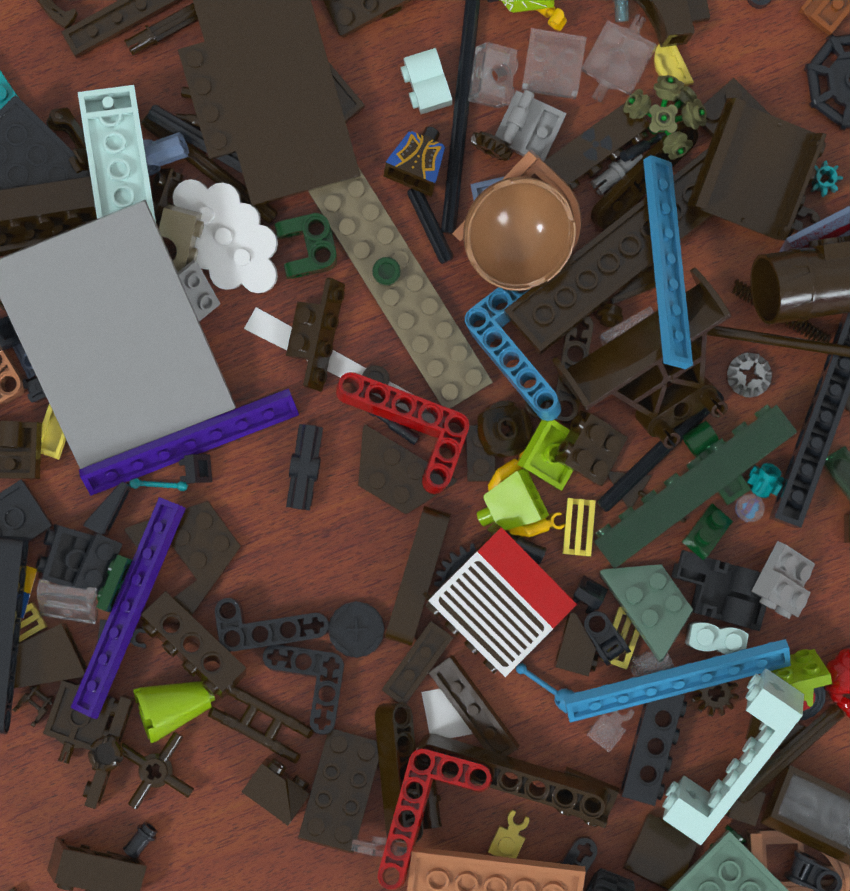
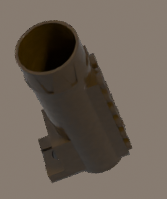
[750,235,850,324]

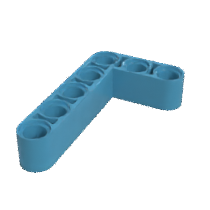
[465,287,561,421]

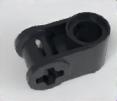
[584,611,631,666]
[784,849,842,891]

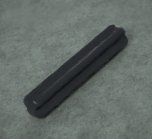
[407,188,453,264]

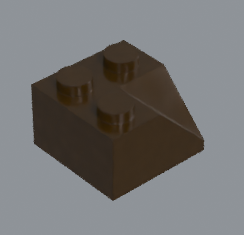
[242,758,311,826]

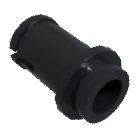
[123,822,158,860]

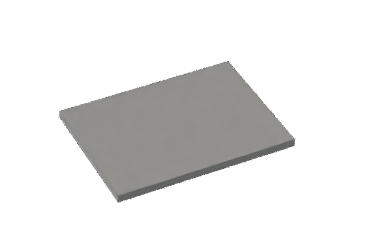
[0,200,236,469]

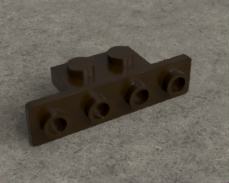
[286,278,345,392]

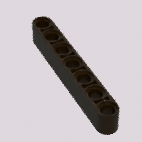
[416,733,608,819]

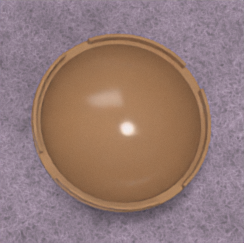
[463,177,576,291]

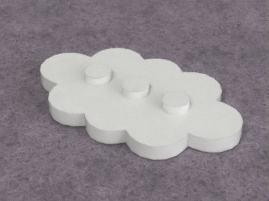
[173,179,278,293]

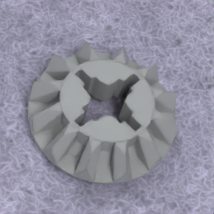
[727,352,772,397]

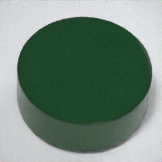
[372,257,401,286]

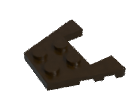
[124,501,242,616]

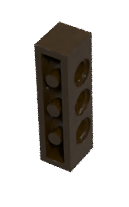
[141,591,247,699]

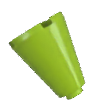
[133,681,215,743]

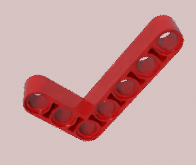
[336,372,469,494]
[378,749,492,890]

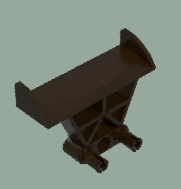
[552,267,731,449]

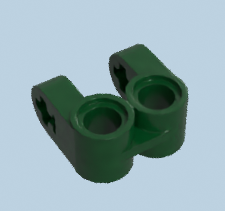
[274,213,337,279]

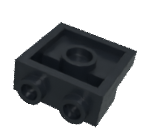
[35,524,96,595]

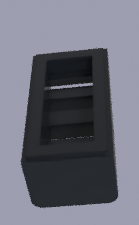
[83,482,132,535]

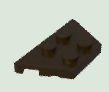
[358,424,457,515]

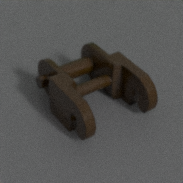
[12,684,54,728]

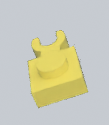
[488,809,529,858]

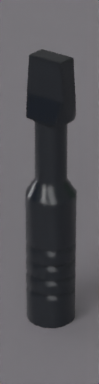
[620,132,666,162]
[367,412,420,445]

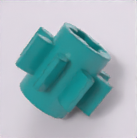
[810,160,843,197]
[747,463,784,498]

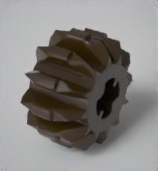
[691,682,739,717]

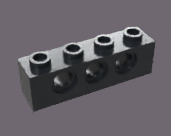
[619,694,687,806]

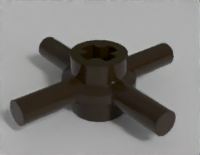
[122,731,194,809]

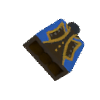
[383,127,445,197]

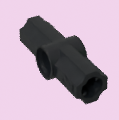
[286,424,324,511]

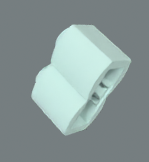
[400,48,452,114]
[685,622,749,654]

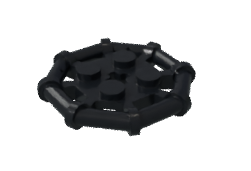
[804,34,850,131]

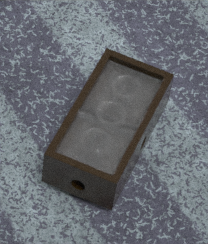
[760,765,850,866]

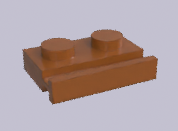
[799,0,850,36]

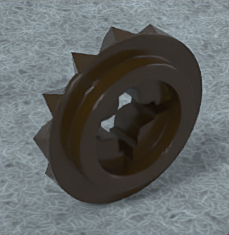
[471,131,513,161]

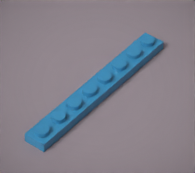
[643,155,693,369]
[564,639,791,723]

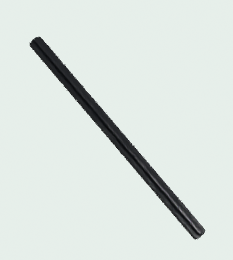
[441,0,480,234]

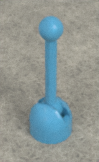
[516,663,575,713]

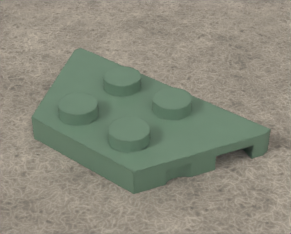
[600,564,693,663]

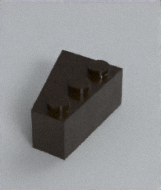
[47,837,147,891]

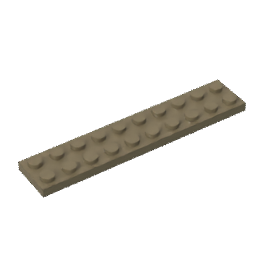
[308,167,493,409]

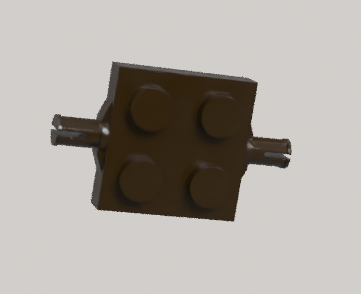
[43,680,117,764]

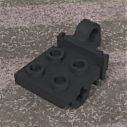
[671,550,767,631]

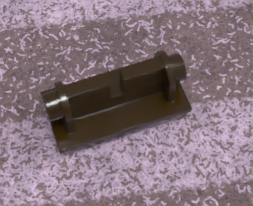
[152,168,183,226]

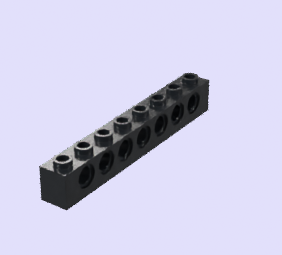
[769,313,850,528]

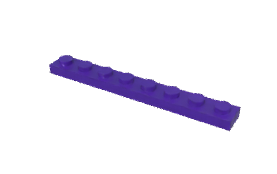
[79,388,299,496]
[70,497,186,719]

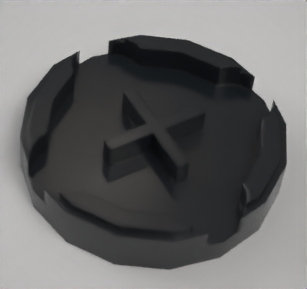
[329,601,385,658]

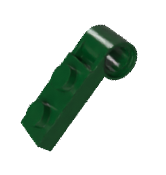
[682,420,751,505]

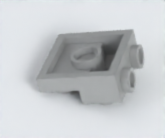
[752,541,815,619]

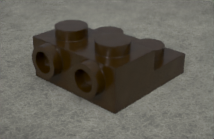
[555,410,628,486]

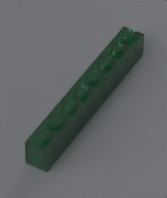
[594,404,797,569]

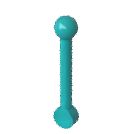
[129,478,188,491]

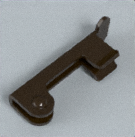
[46,108,90,173]

